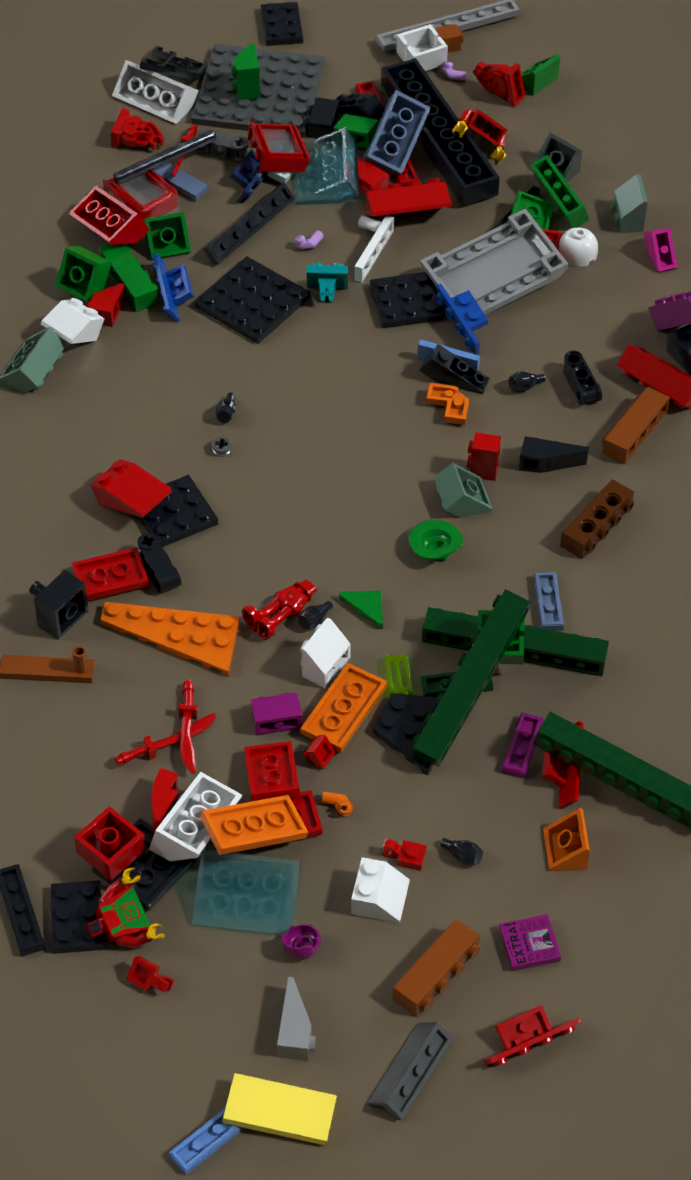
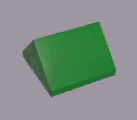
[521,54,560,96]

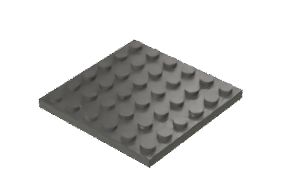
[192,44,325,138]

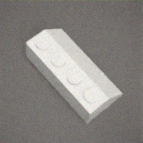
[112,60,199,124]
[149,772,242,861]

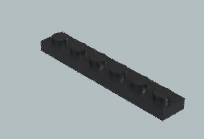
[203,182,296,265]

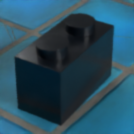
[305,97,339,140]

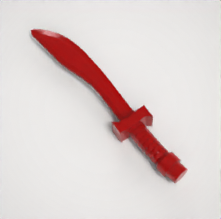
[172,124,197,177]
[179,680,198,774]
[114,713,216,766]

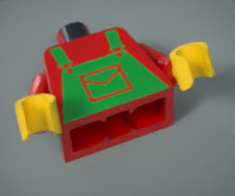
[452,109,508,163]
[87,868,165,948]

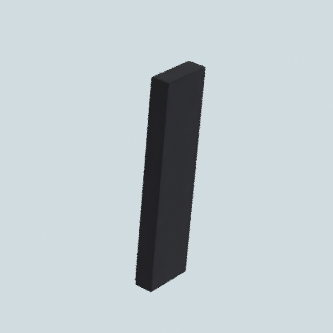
[0,864,46,957]

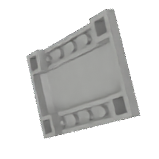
[420,209,568,315]

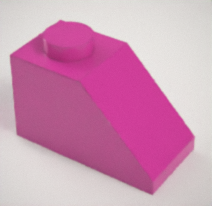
[643,227,678,272]

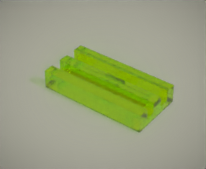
[384,654,413,698]

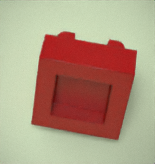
[303,735,336,769]

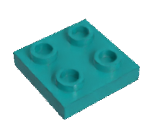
[306,263,348,303]

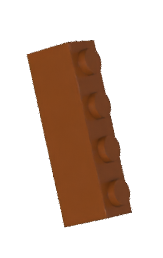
[602,387,670,464]
[393,919,480,1017]

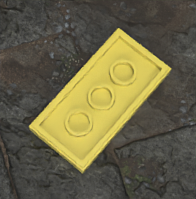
[223,1073,337,1146]

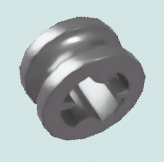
[212,436,231,457]

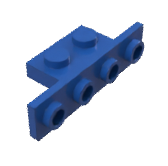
[152,253,194,322]
[436,284,488,355]

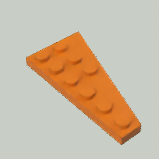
[100,602,240,677]

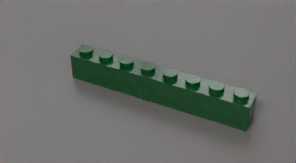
[412,589,530,767]
[422,607,609,676]
[533,711,691,829]

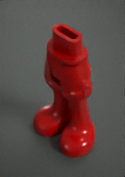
[241,579,317,639]

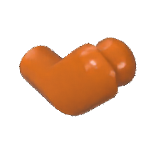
[322,792,353,816]

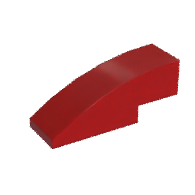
[151,768,178,834]

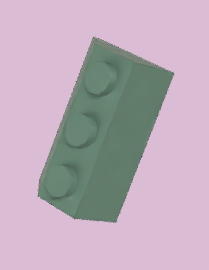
[0,327,67,393]

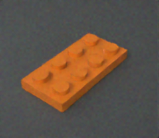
[300,663,388,753]
[200,795,309,855]

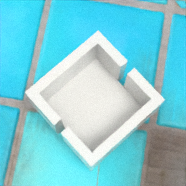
[396,24,448,71]

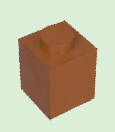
[435,24,464,53]

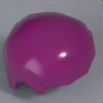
[281,924,321,960]

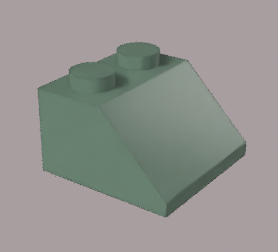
[610,174,648,233]
[434,462,493,518]

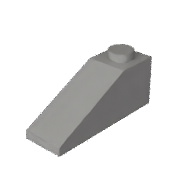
[277,977,316,1061]

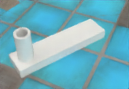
[355,215,394,283]

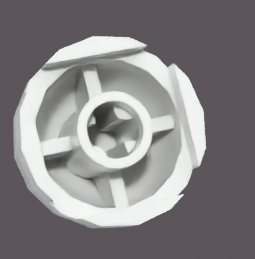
[559,227,598,267]

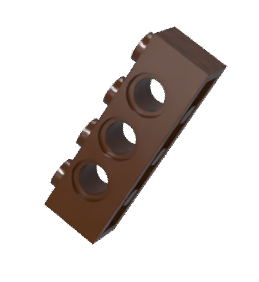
[560,479,634,559]

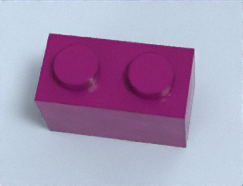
[251,692,302,735]

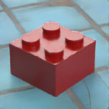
[74,806,146,881]

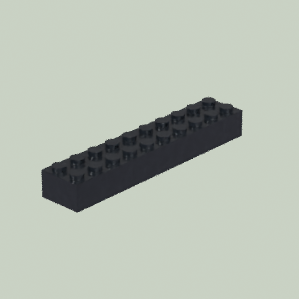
[381,58,500,206]

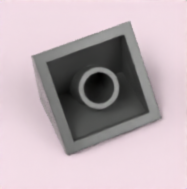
[533,132,582,182]

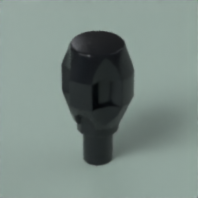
[508,371,546,392]
[216,392,236,423]
[298,601,333,629]
[440,838,483,865]

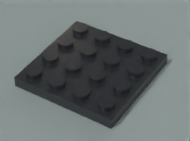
[195,256,310,344]

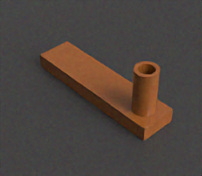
[0,646,95,683]

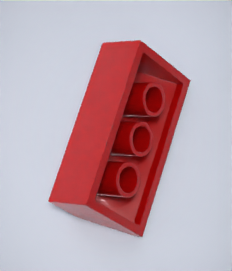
[364,178,452,216]
[68,185,150,245]
[617,344,691,409]

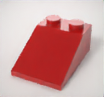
[90,459,172,518]

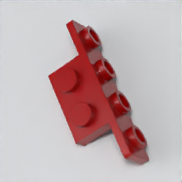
[542,721,584,809]
[483,1005,581,1067]

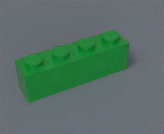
[530,155,589,228]
[99,243,159,312]

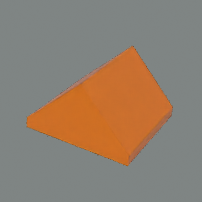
[543,808,590,871]

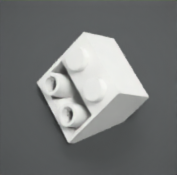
[300,618,351,688]

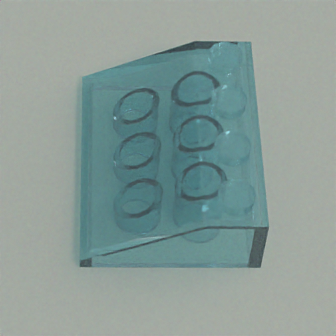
[294,127,359,205]
[192,850,302,935]

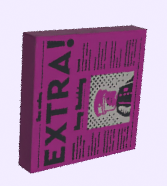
[499,914,561,971]

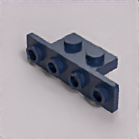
[230,144,283,203]

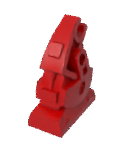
[472,61,525,107]
[111,108,164,150]

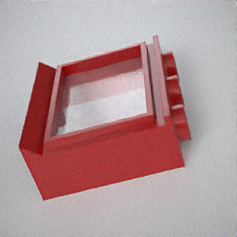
[247,120,310,173]
[103,160,178,219]

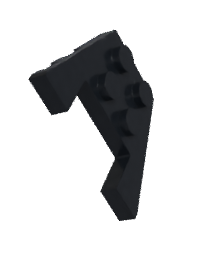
[139,46,207,81]
[373,693,438,775]

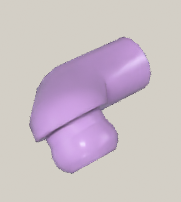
[442,61,466,81]
[295,231,324,250]

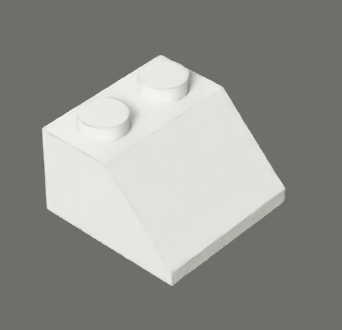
[41,298,105,344]
[351,857,410,924]

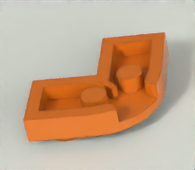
[426,383,469,425]

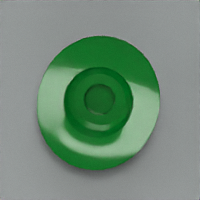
[409,520,464,561]

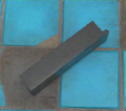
[368,1022,453,1120]

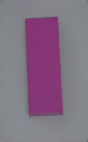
[502,712,544,779]

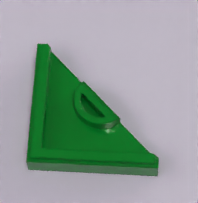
[339,590,383,629]

